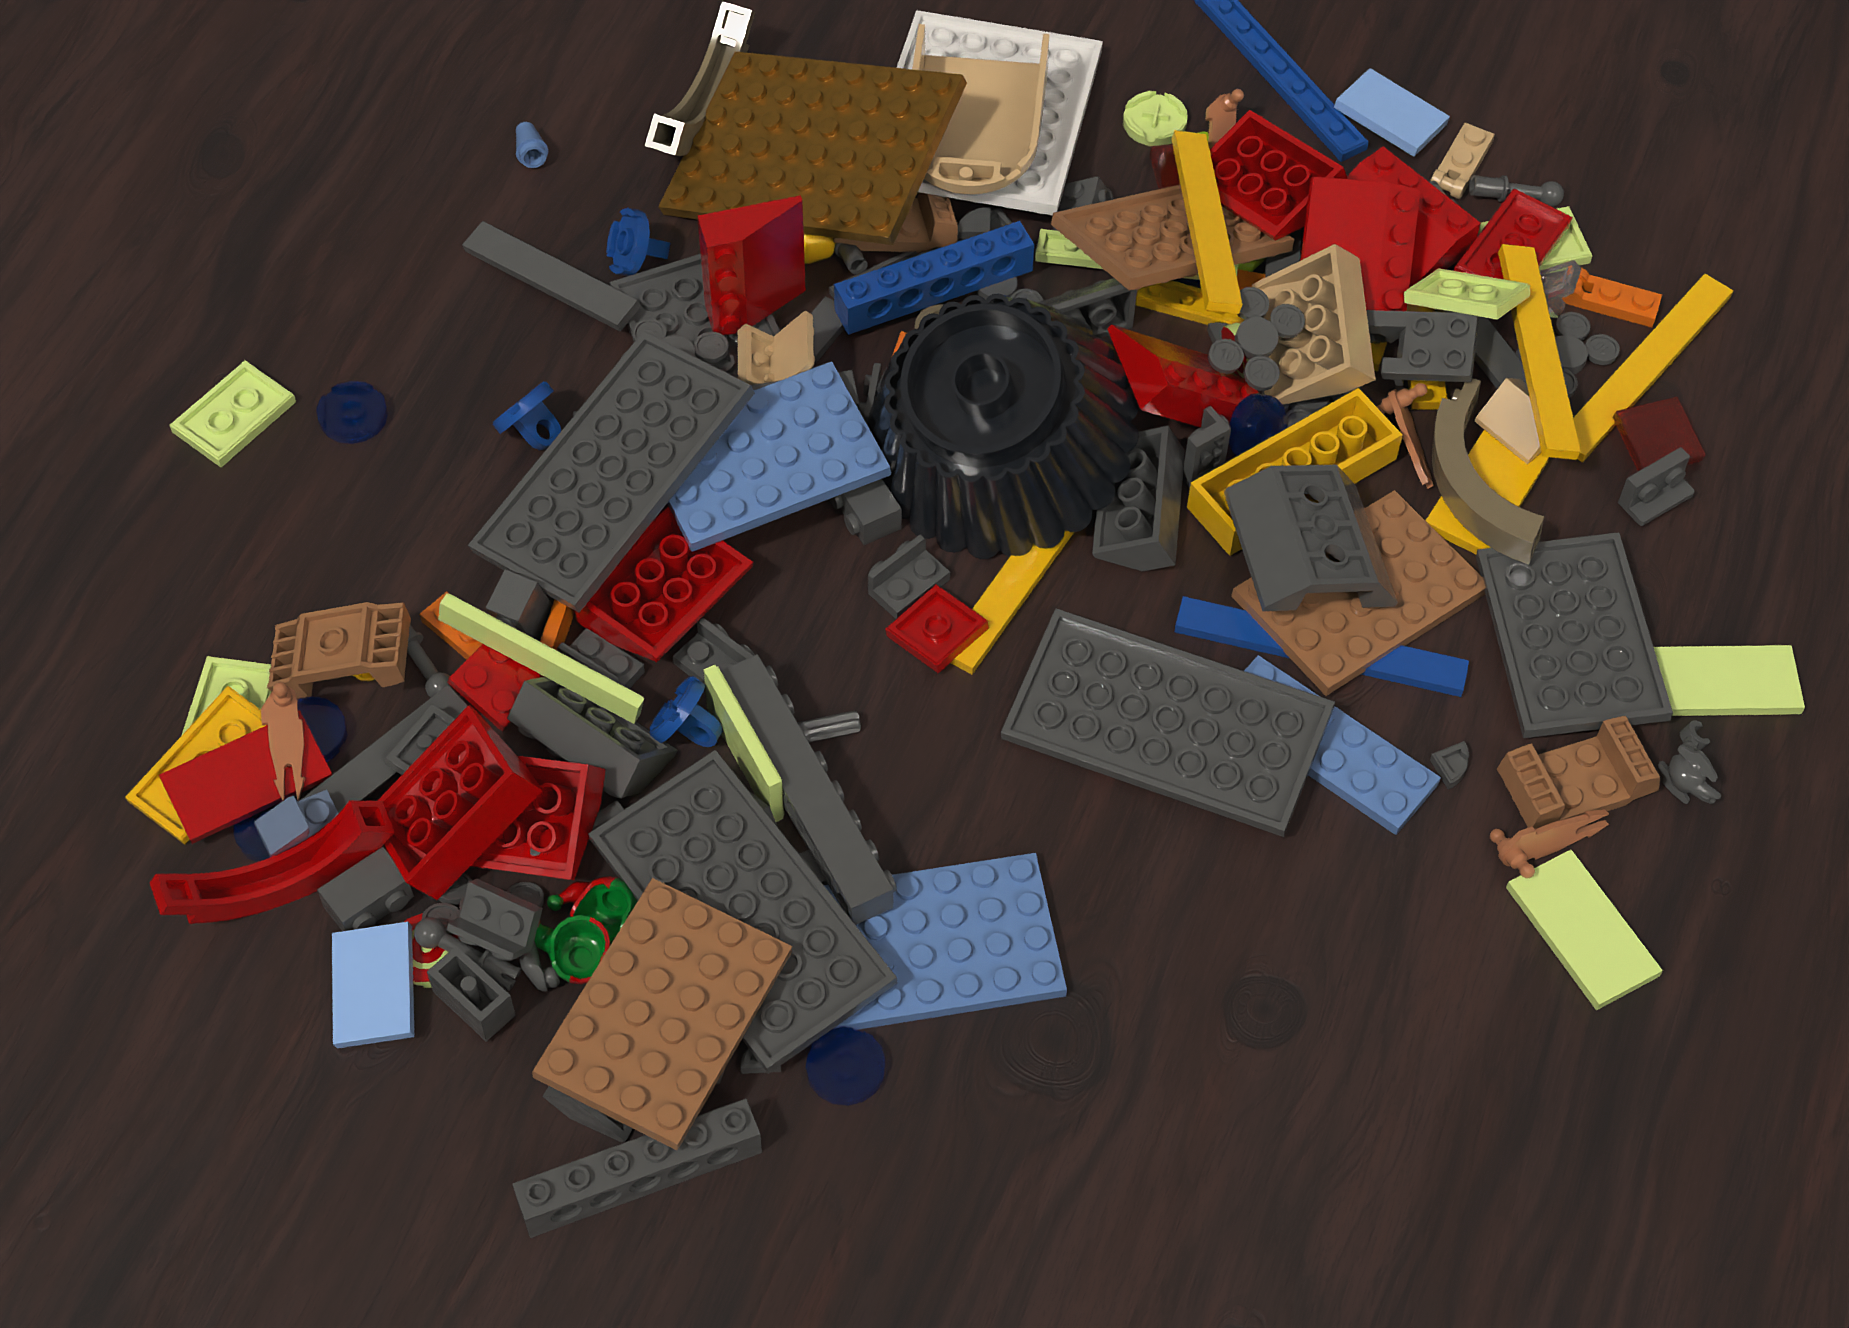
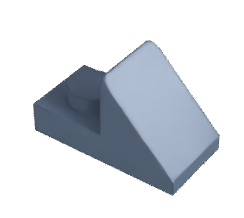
[254,789,339,857]

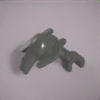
[1658,720,1721,804]

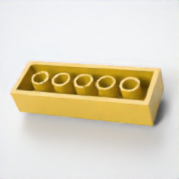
[1187,388,1403,556]

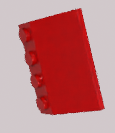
[1210,110,1348,241]
[1347,146,1481,288]
[1300,177,1421,311]
[697,195,806,335]
[1107,324,1265,438]
[575,506,753,662]
[378,705,543,900]
[471,756,606,880]

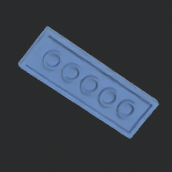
[1244,655,1441,835]

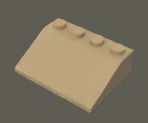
[1252,244,1375,407]

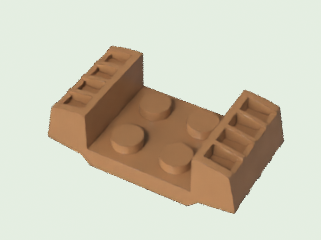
[833,192,958,252]
[267,602,411,701]
[1497,716,1660,829]

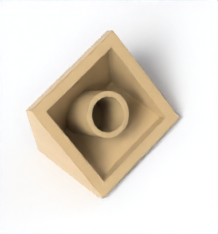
[1475,378,1541,464]

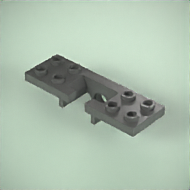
[1366,310,1479,386]

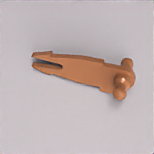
[1205,89,1244,150]
[1376,383,1434,489]
[261,682,305,801]
[1490,809,1609,878]

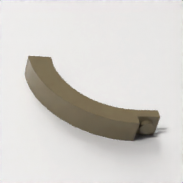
[645,1,755,156]
[1432,378,1544,565]

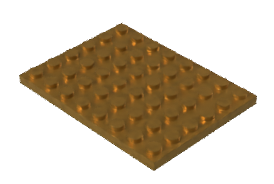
[658,51,967,245]

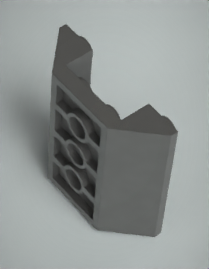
[1224,465,1398,611]

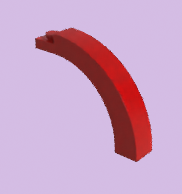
[150,800,395,924]

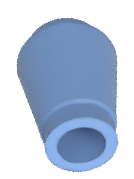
[516,122,548,168]

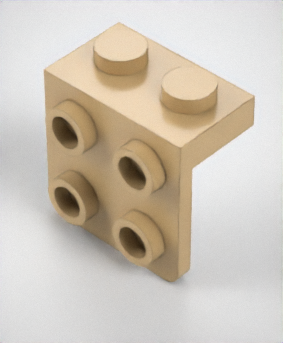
[738,311,815,385]

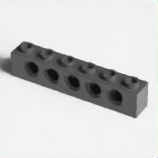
[512,1099,762,1238]

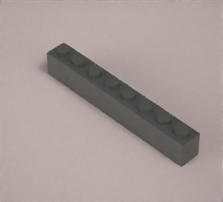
[720,654,897,925]

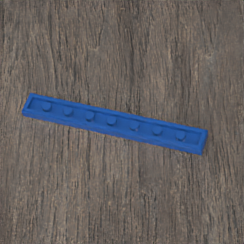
[1194,0,1369,162]
[1174,596,1469,697]

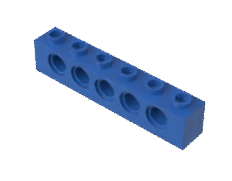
[834,221,1034,335]

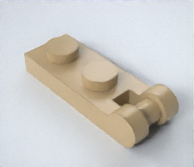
[1431,123,1495,200]

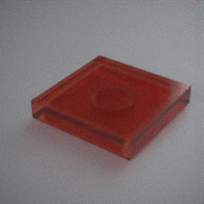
[1612,397,1706,471]

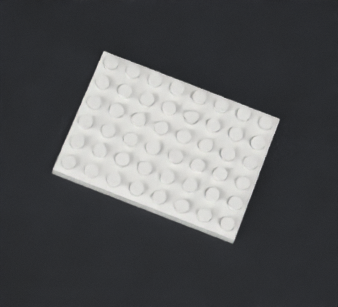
[897,10,1103,215]

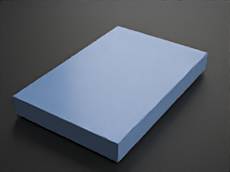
[1334,68,1450,156]
[332,921,415,1049]

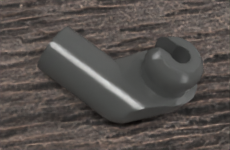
[519,941,560,992]

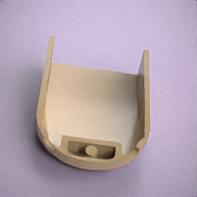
[912,24,1049,194]

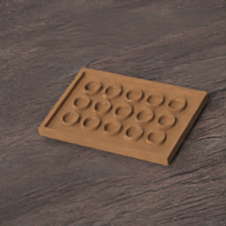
[1051,185,1294,290]
[1231,490,1486,696]
[533,878,792,1150]

